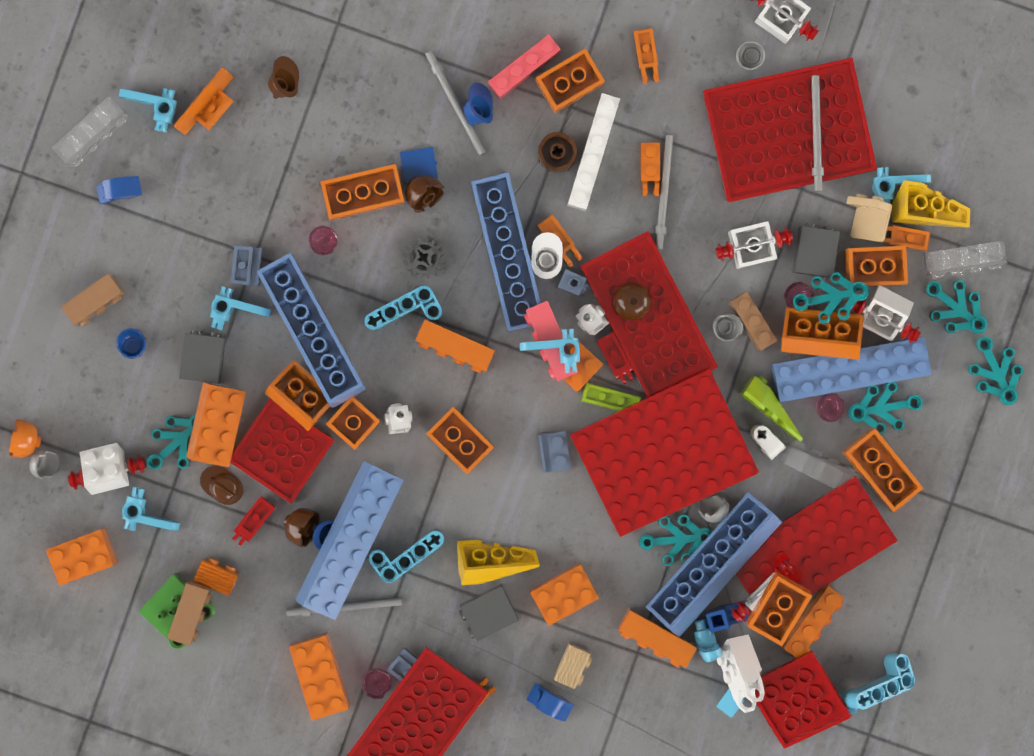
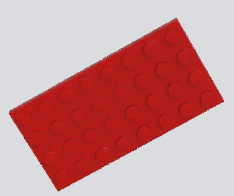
[580,231,718,397]
[736,476,898,596]
[347,646,489,756]

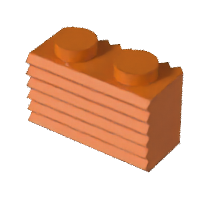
[193,557,240,596]

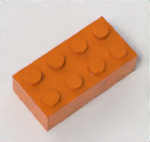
[320,164,406,221]
[781,307,864,360]
[186,382,246,467]
[841,428,924,512]
[289,632,350,721]

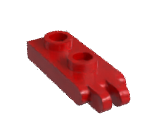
[596,332,634,385]
[232,496,276,546]

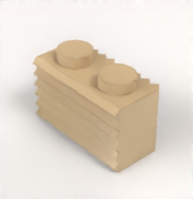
[553,643,592,689]

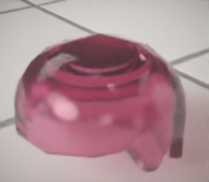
[308,225,338,256]
[784,282,814,310]
[816,393,844,422]
[362,668,391,699]

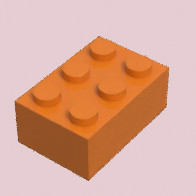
[535,48,605,114]
[844,246,908,287]
[265,360,331,431]
[426,406,494,474]
[46,528,118,586]
[530,562,599,626]
[746,572,812,646]

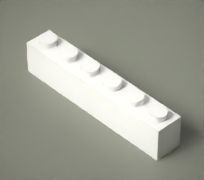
[567,93,620,211]

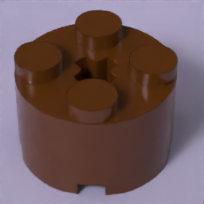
[538,132,577,173]

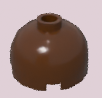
[405,175,444,213]
[613,283,651,321]
[284,508,320,547]

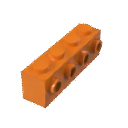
[415,319,495,374]
[781,586,844,657]
[618,608,697,668]

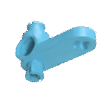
[118,88,177,133]
[872,167,931,204]
[210,286,272,330]
[520,329,580,373]
[122,487,180,531]
[693,618,722,662]

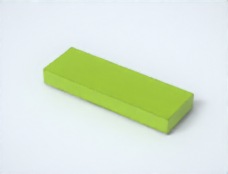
[581,383,641,411]

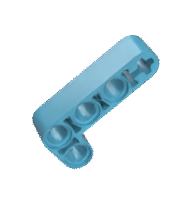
[364,286,442,330]
[369,529,444,583]
[844,653,915,710]

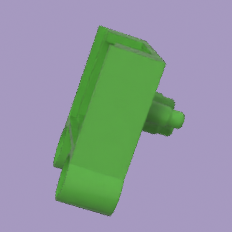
[139,573,216,649]

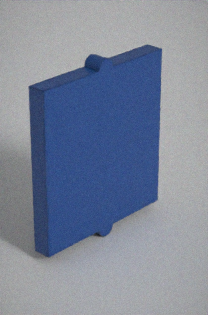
[400,147,438,184]

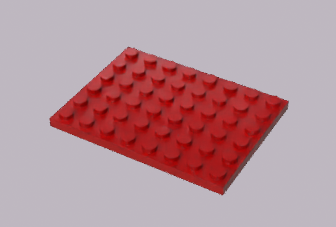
[702,57,877,203]
[570,368,759,537]

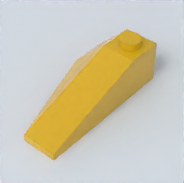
[891,180,970,228]
[457,540,540,585]

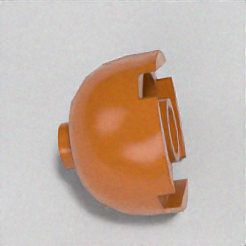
[9,419,42,458]

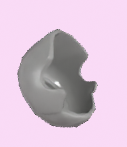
[736,41,765,70]
[712,312,743,341]
[29,450,59,479]
[698,495,729,523]

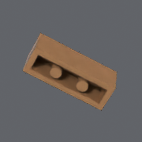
[61,273,125,327]
[728,292,777,351]
[167,581,212,646]

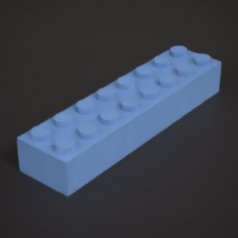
[471,172,541,332]
[257,253,366,408]
[770,337,932,402]
[295,461,404,620]
[646,492,782,637]

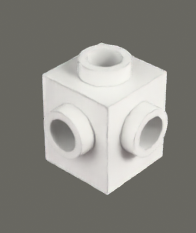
[576,304,609,335]
[384,403,412,434]

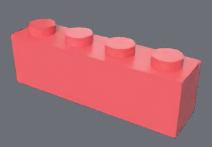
[488,35,561,100]
[524,301,579,382]

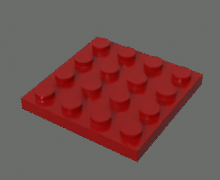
[230,398,335,504]
[755,650,852,749]

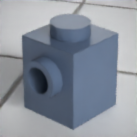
[557,269,588,297]

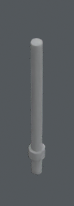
[425,51,486,156]
[811,75,824,192]
[655,135,673,250]
[287,598,402,617]

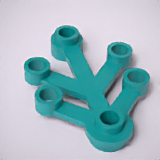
[793,272,869,324]
[925,280,988,334]
[968,336,1023,405]
[848,382,923,434]
[147,414,196,470]
[639,514,712,566]

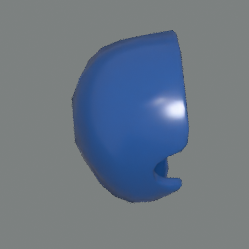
[116,328,146,359]

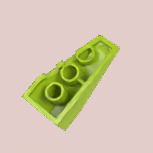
[738,375,803,442]

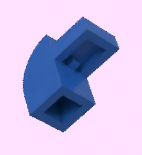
[96,176,142,204]
[706,600,749,633]
[526,683,574,721]

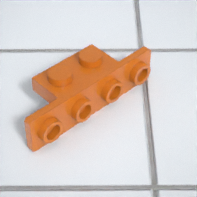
[174,67,234,135]

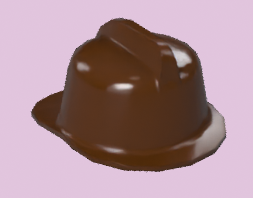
[268,56,299,99]
[200,466,243,505]

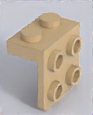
[846,194,893,242]

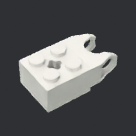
[716,635,764,713]

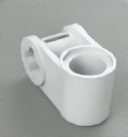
[750,425,786,461]

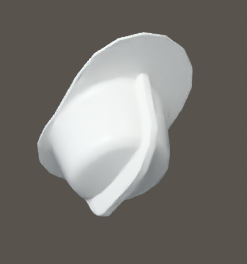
[531,232,563,279]

